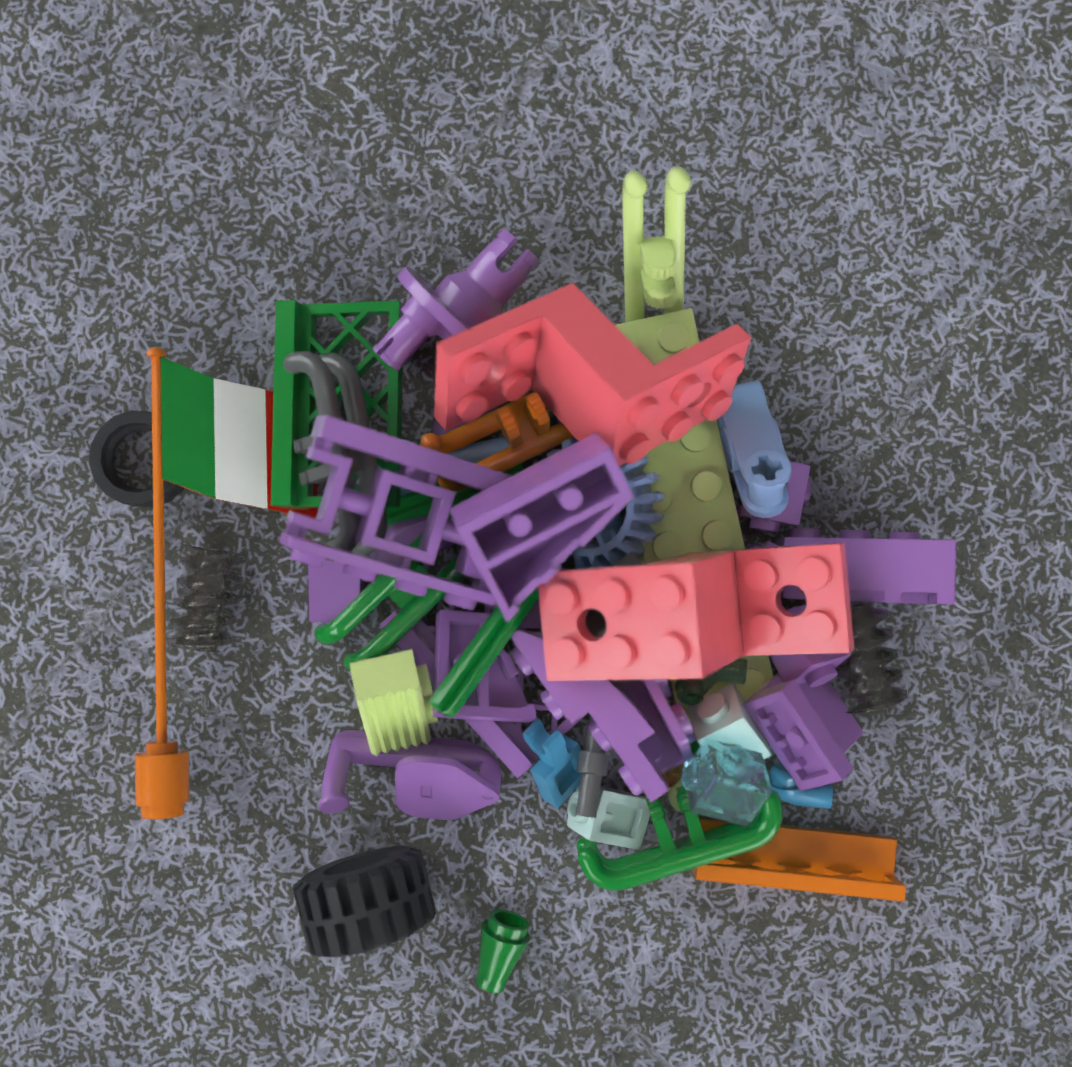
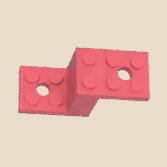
[434,283,751,466]
[538,542,854,681]

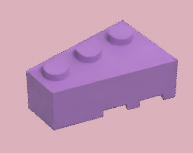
[450,433,634,622]
[775,528,956,604]

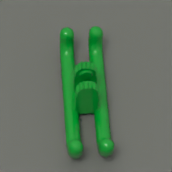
[314,493,467,672]
[576,781,783,891]

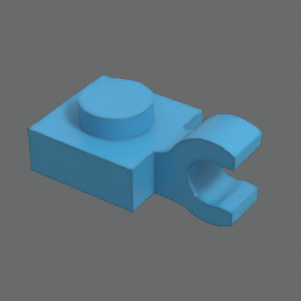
[523,719,582,809]

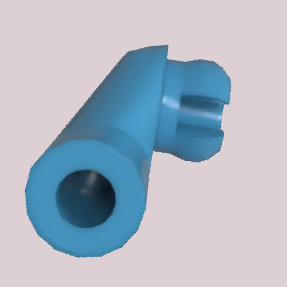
[766,764,833,809]

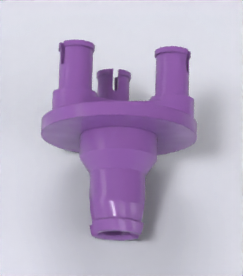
[372,228,540,371]

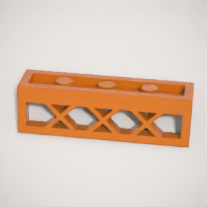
[690,816,906,902]

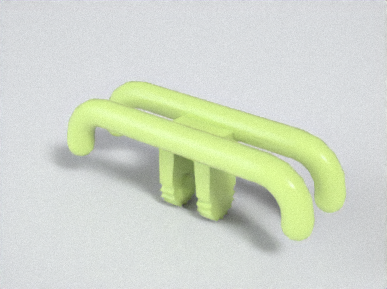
[622,166,691,323]

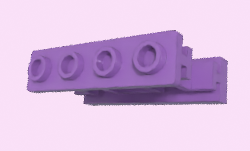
[279,415,511,610]

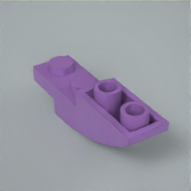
[510,630,669,802]

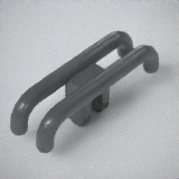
[283,351,388,561]

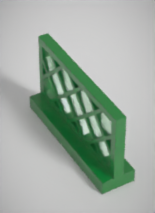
[271,300,404,509]

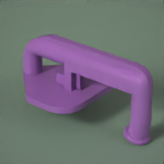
[318,730,502,820]

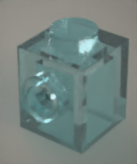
[682,738,772,827]

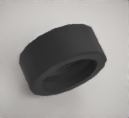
[89,410,184,508]

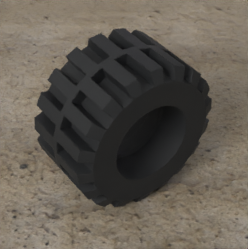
[293,846,437,957]

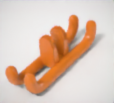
[420,392,575,492]

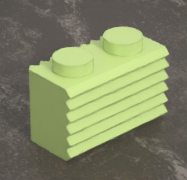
[350,649,438,756]

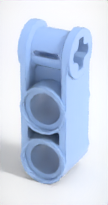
[717,380,791,518]

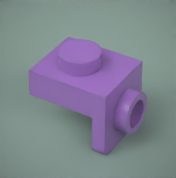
[736,461,812,534]

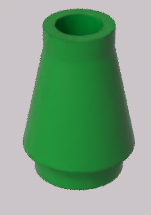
[475,909,530,993]

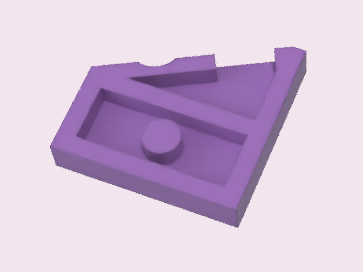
[432,610,536,723]

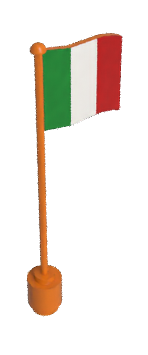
[135,347,318,819]

